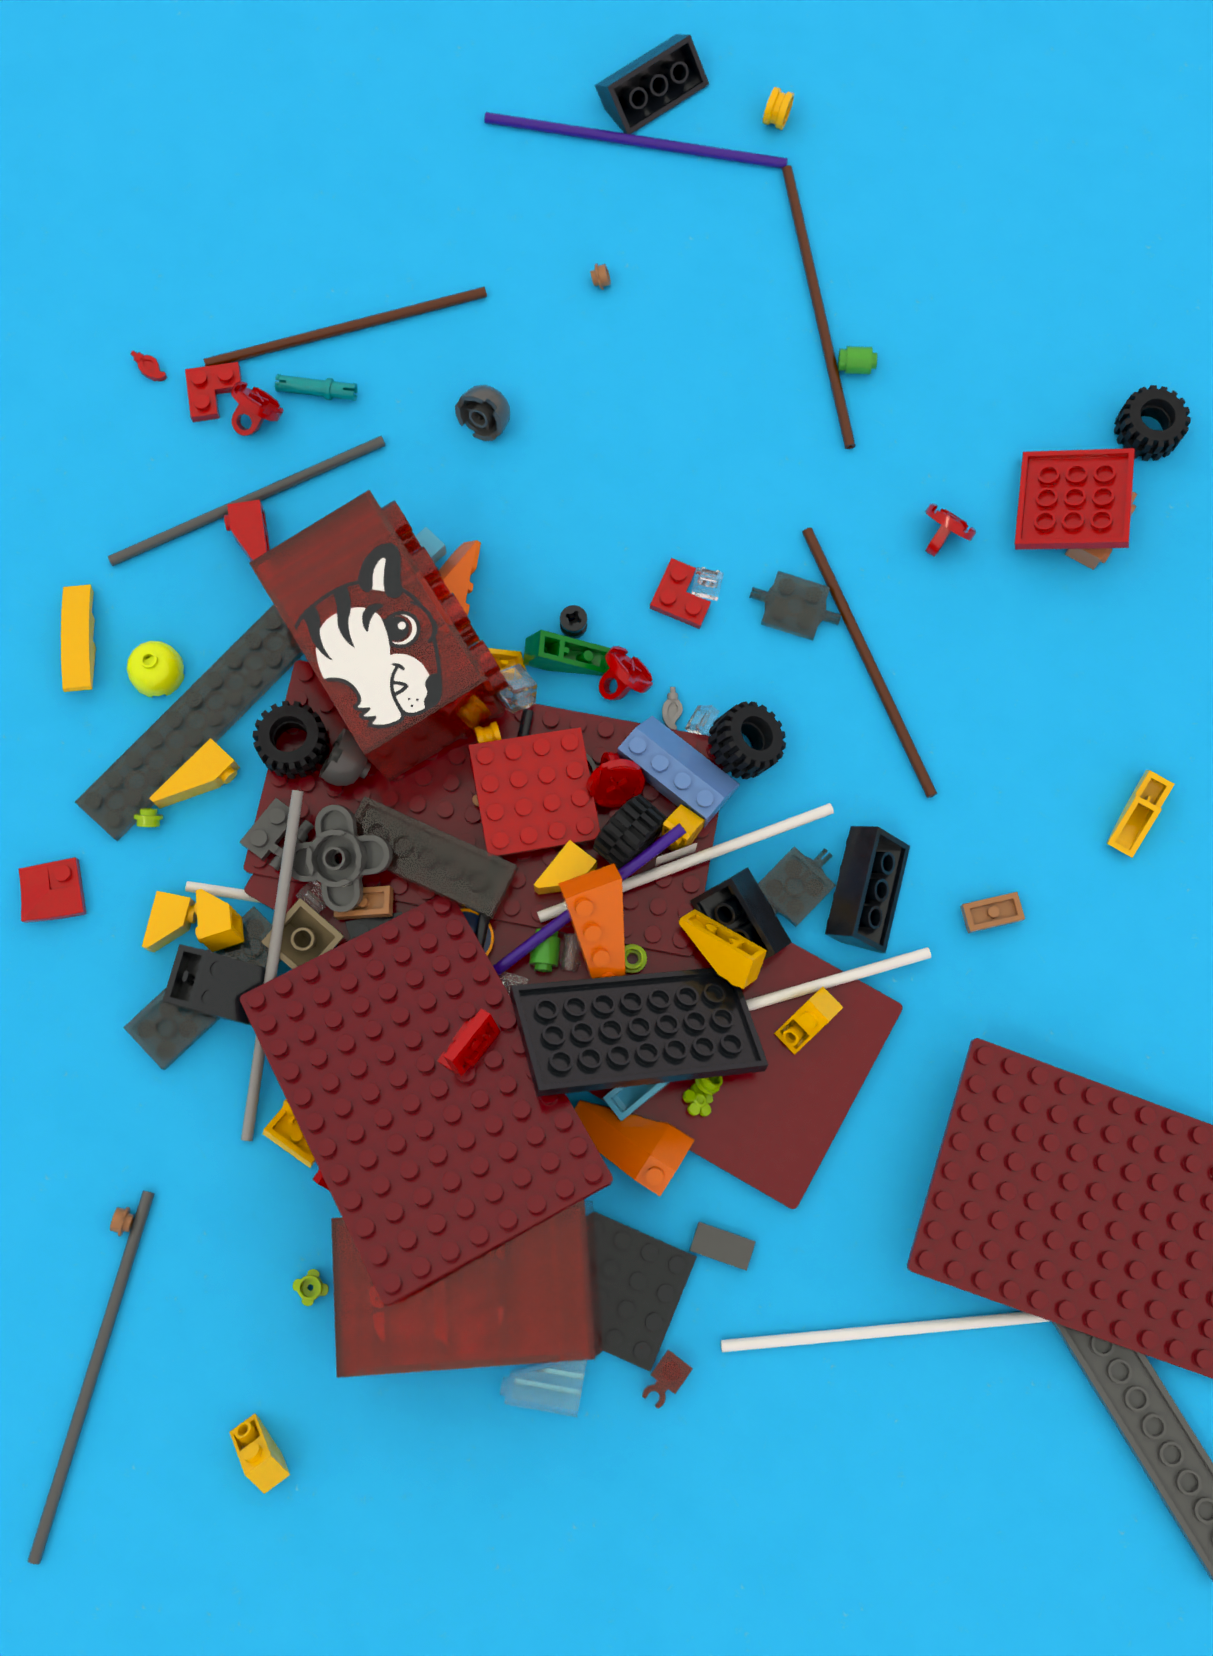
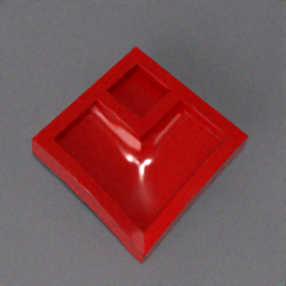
[19,857,87,923]

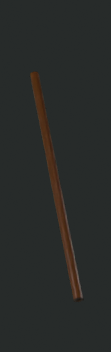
[204,287,487,366]
[802,527,937,798]

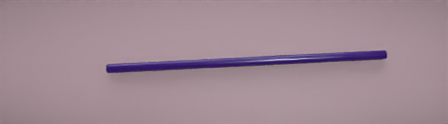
[484,112,788,169]
[493,823,687,976]

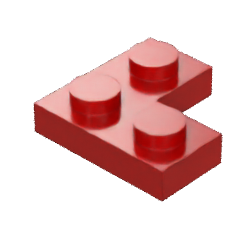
[185,362,242,422]
[650,558,711,629]

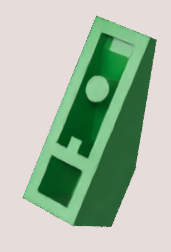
[523,630,611,676]

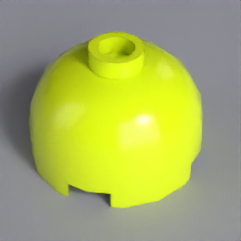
[126,641,184,697]

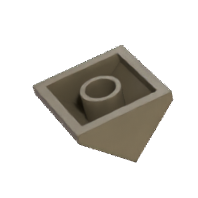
[261,898,344,969]

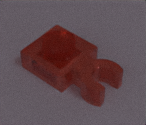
[642,1349,693,1409]

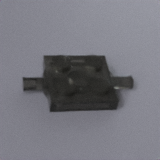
[749,571,842,641]
[758,847,836,927]

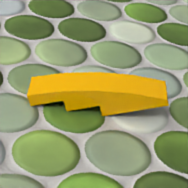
[61,584,96,692]

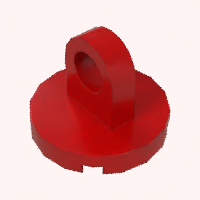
[231,382,283,436]
[925,503,976,557]
[599,646,653,700]
[588,752,645,807]

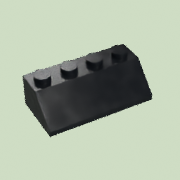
[595,34,709,134]
[825,826,910,953]

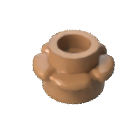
[591,264,611,290]
[110,1207,135,1236]

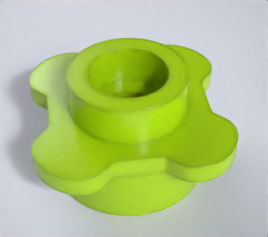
[293,1269,329,1306]

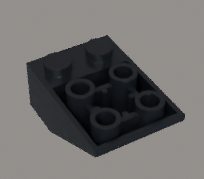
[163,944,266,1026]

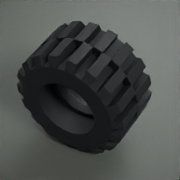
[1114,385,1191,461]
[253,701,330,779]
[708,701,786,779]
[593,794,667,870]

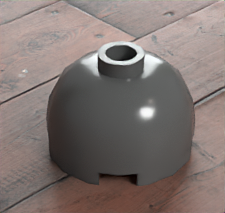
[455,385,510,441]
[319,728,372,786]

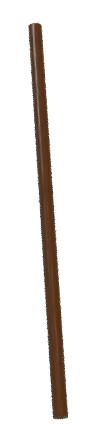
[782,165,856,449]

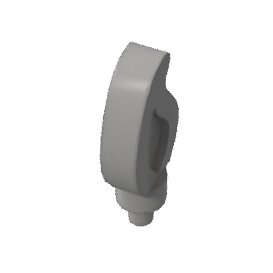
[662,687,683,730]

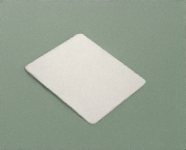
[655,843,697,866]

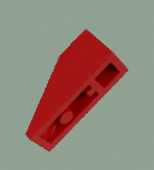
[224,499,275,586]

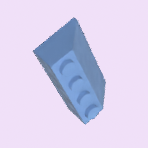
[617,716,740,828]

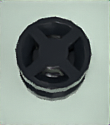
[560,605,587,638]

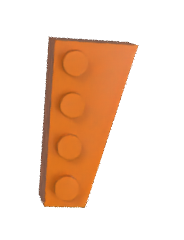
[558,864,625,979]

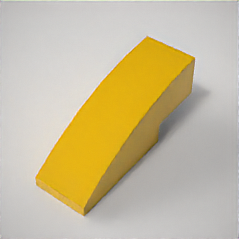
[1106,770,1175,858]

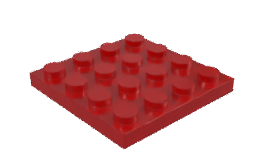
[1015,448,1135,550]
[468,727,600,859]

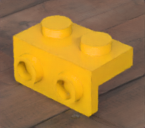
[263,1099,316,1168]

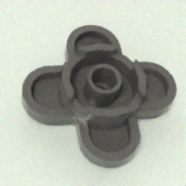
[291,805,393,912]

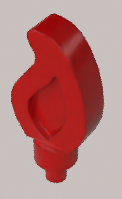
[131,350,167,382]

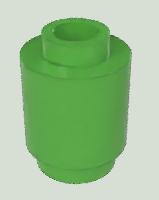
[838,346,877,374]
[529,929,561,972]

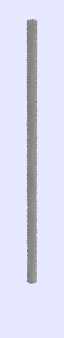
[241,790,304,1141]

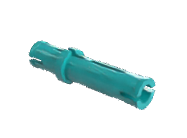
[275,374,358,401]

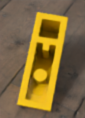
[149,738,240,809]
[679,909,767,989]

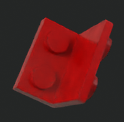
[437,1009,501,1076]

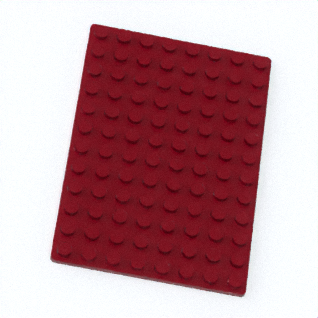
[240,892,613,1306]
[907,1038,1213,1379]

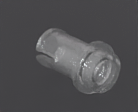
[558,933,582,972]

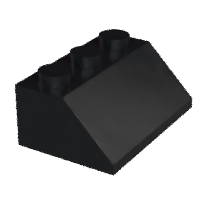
[690,867,792,960]

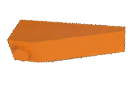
[405,540,481,640]
[575,1100,695,1196]

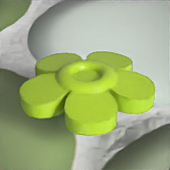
[683,1083,713,1117]

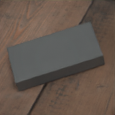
[689,1222,756,1271]

